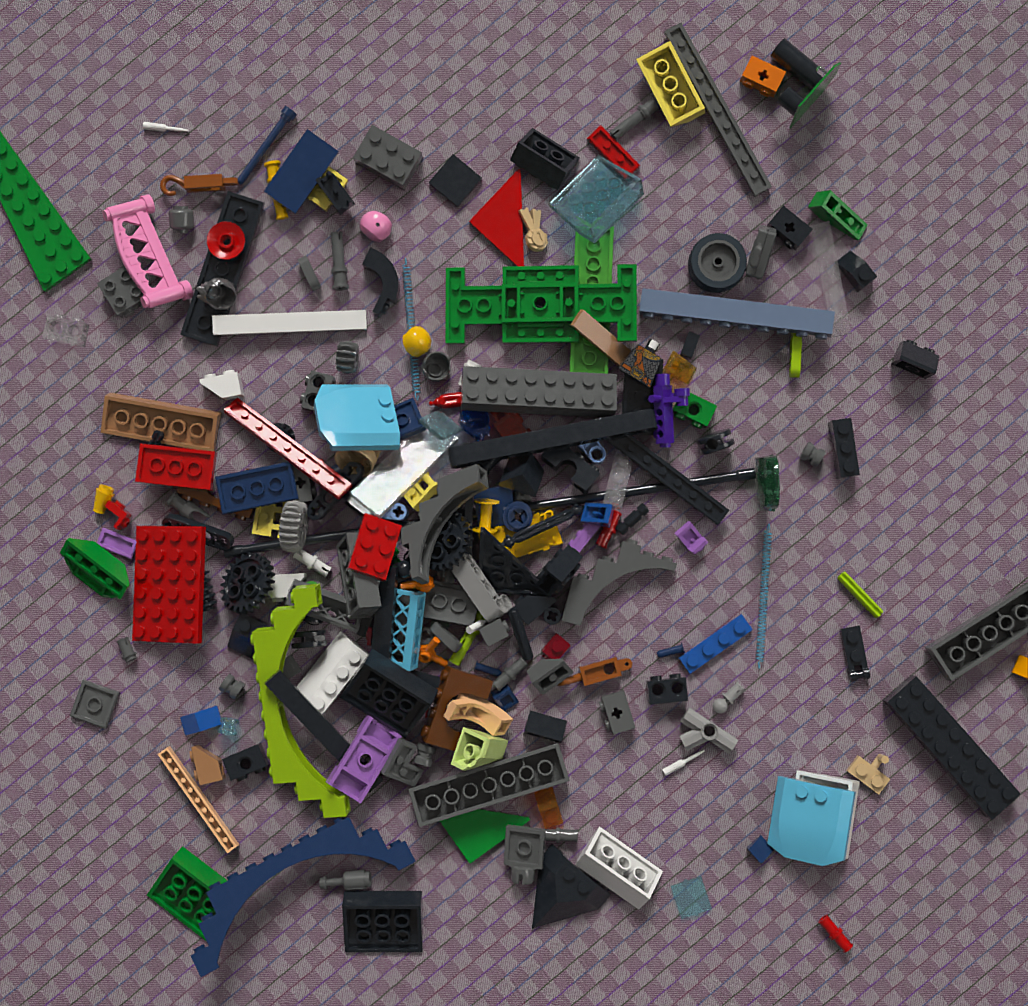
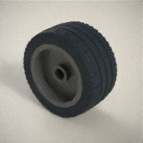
[688,233,747,293]

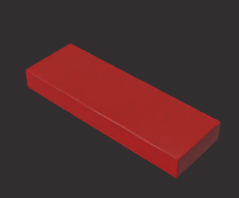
[587,125,640,180]

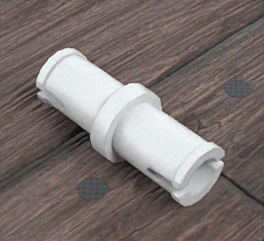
[293,550,332,578]

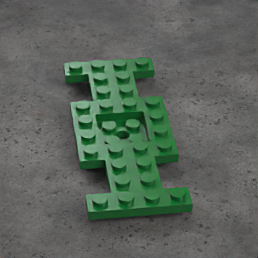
[445,264,637,344]

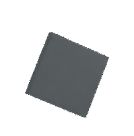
[70,679,120,729]

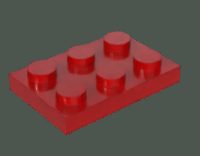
[347,513,402,581]

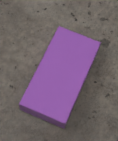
[97,528,137,559]

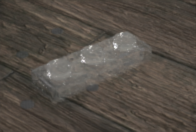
[603,451,633,510]

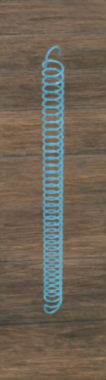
[402,258,421,400]
[756,524,772,669]

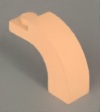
[444,694,513,736]

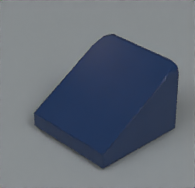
[491,684,519,711]
[746,835,774,864]

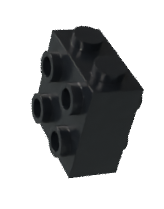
[535,545,583,598]

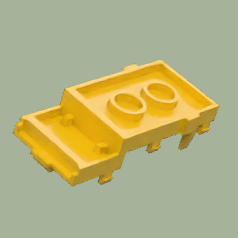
[478,510,563,558]

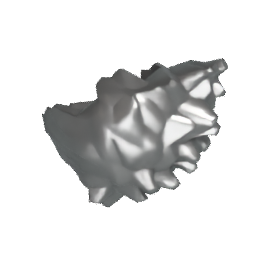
[196,278,237,310]

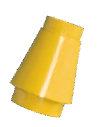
[93,484,115,514]

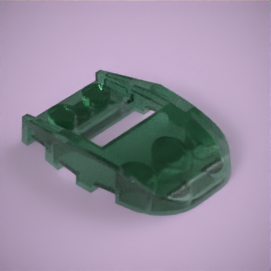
[755,454,780,512]

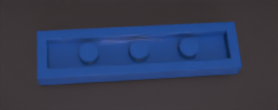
[679,614,753,674]

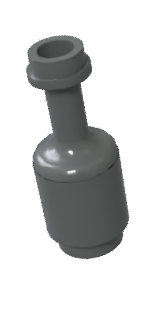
[319,869,372,891]

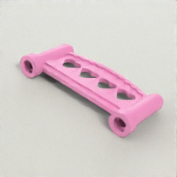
[102,194,193,309]

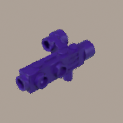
[648,374,690,448]

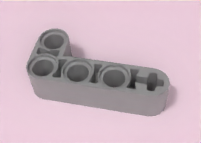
[451,554,513,623]

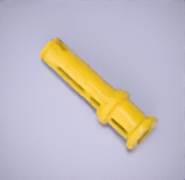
[264,160,288,220]

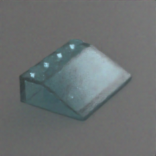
[549,155,644,243]

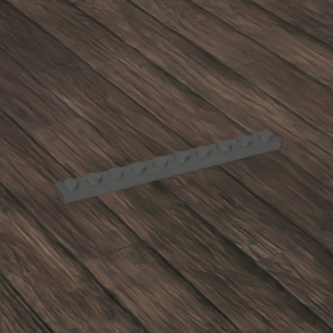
[664,23,772,197]

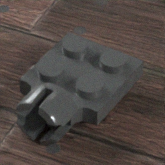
[504,824,546,885]

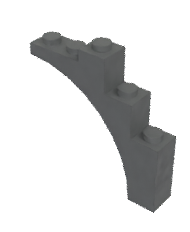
[400,464,489,585]
[561,538,677,625]

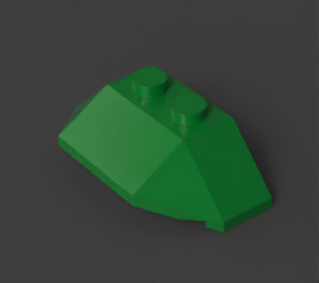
[60,538,130,599]

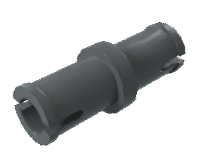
[493,657,528,691]
[545,827,578,843]

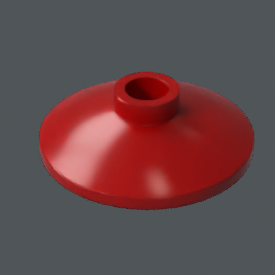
[207,221,245,260]

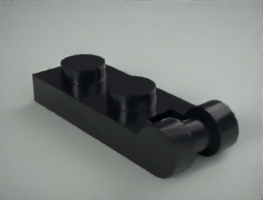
[840,625,870,682]

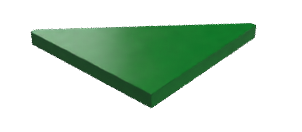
[440,809,530,863]

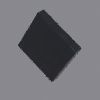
[429,154,482,208]

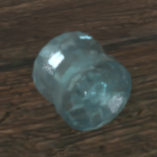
[218,716,240,736]

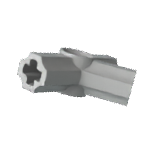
[680,707,738,754]

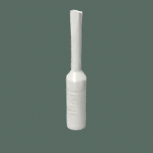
[143,122,189,132]
[466,620,488,634]
[662,750,705,776]

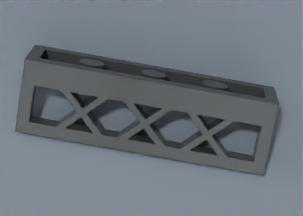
[285,579,361,633]

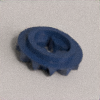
[502,501,533,532]

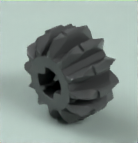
[335,341,359,374]

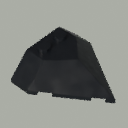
[532,844,611,929]

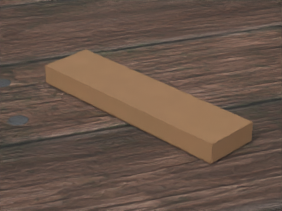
[570,310,631,366]

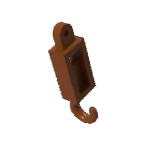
[160,174,238,196]
[557,657,632,686]

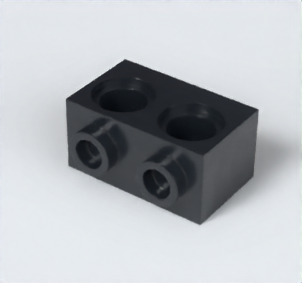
[646,673,688,705]

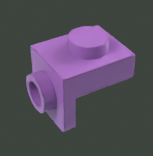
[674,521,708,554]

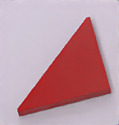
[469,169,524,266]

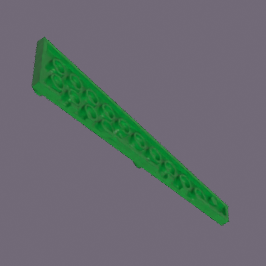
[0,131,92,292]

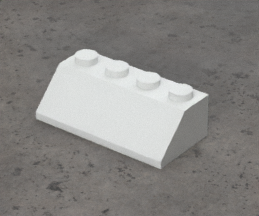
[297,631,369,715]
[575,827,663,909]

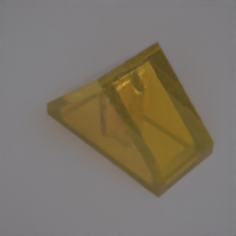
[663,351,697,385]

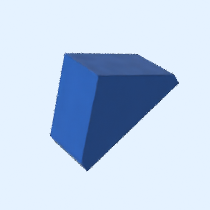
[581,503,614,528]
[180,706,223,736]

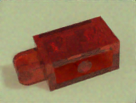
[490,412,531,437]

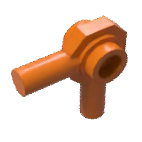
[400,576,434,593]
[419,636,448,667]

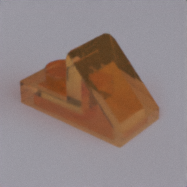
[534,786,563,829]

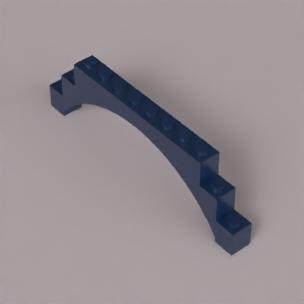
[190,817,416,977]

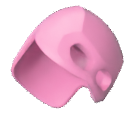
[360,211,392,242]

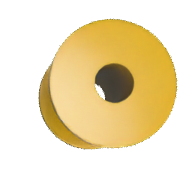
[472,498,499,533]

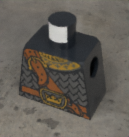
[617,339,662,388]

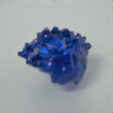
[458,410,491,441]

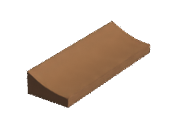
[101,392,222,451]

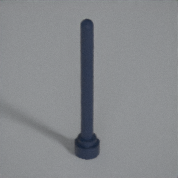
[238,106,297,185]

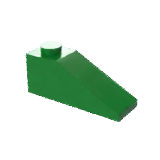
[808,190,868,240]

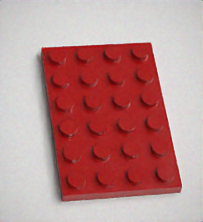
[132,526,206,644]

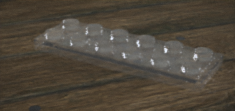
[351,416,458,519]

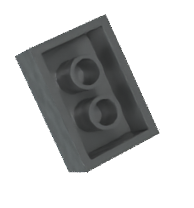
[353,125,423,191]

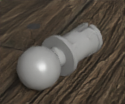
[713,682,745,714]

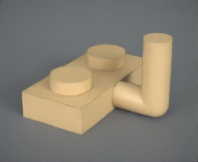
[846,754,890,794]

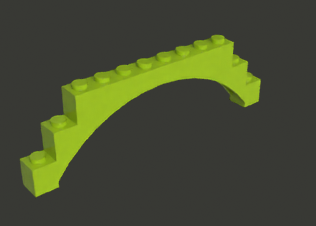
[250,584,351,818]

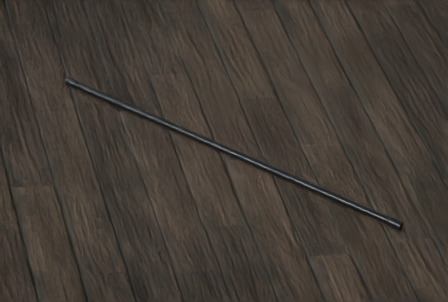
[224,468,756,558]

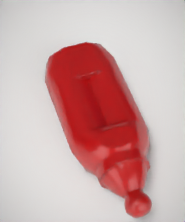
[429,392,461,409]

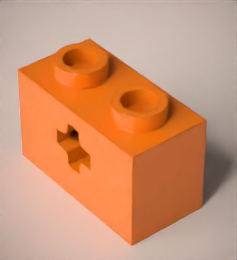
[740,55,786,97]

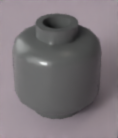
[169,206,194,234]

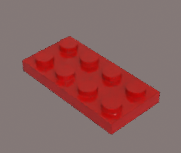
[135,443,217,491]

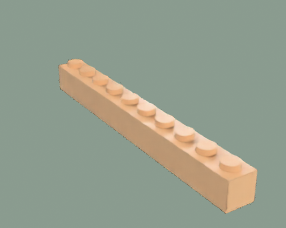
[158,746,239,853]

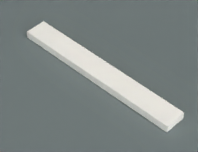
[212,310,367,335]

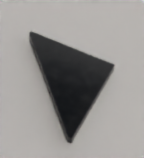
[479,527,546,596]

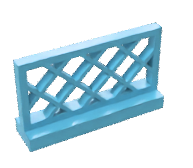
[391,588,426,671]

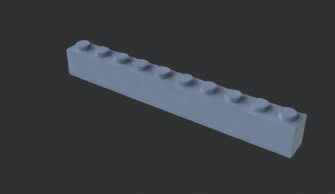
[639,288,835,340]

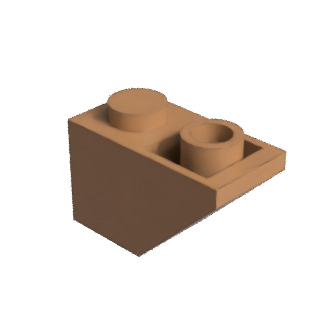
[190,745,226,785]

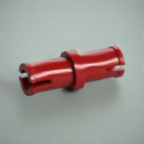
[595,510,622,549]
[818,914,853,953]

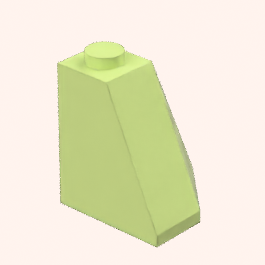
[451,727,508,771]

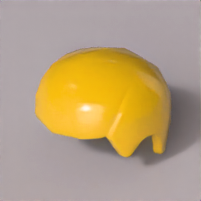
[402,326,432,357]

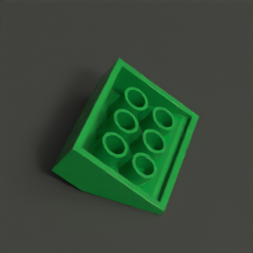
[147,846,228,941]

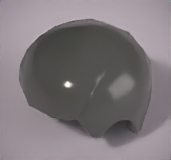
[422,351,451,382]

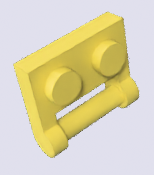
[400,468,438,512]

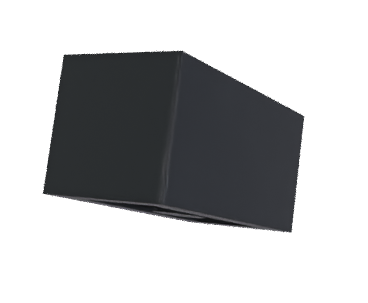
[680,331,700,359]

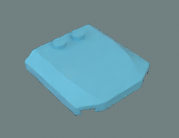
[314,384,400,451]
[767,776,856,866]

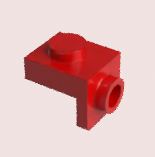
[105,500,132,530]

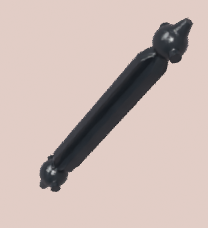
[501,504,584,549]

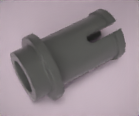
[117,637,137,663]

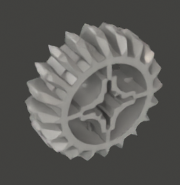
[279,500,309,553]

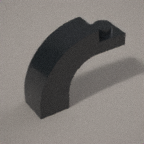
[362,247,400,318]

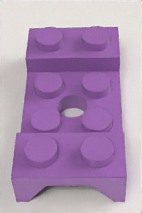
[326,715,402,803]

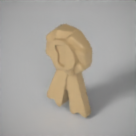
[519,207,548,252]

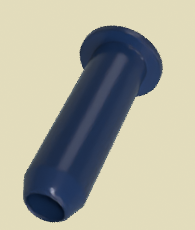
[657,642,685,658]
[474,661,502,677]

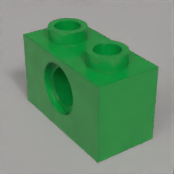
[673,393,717,429]

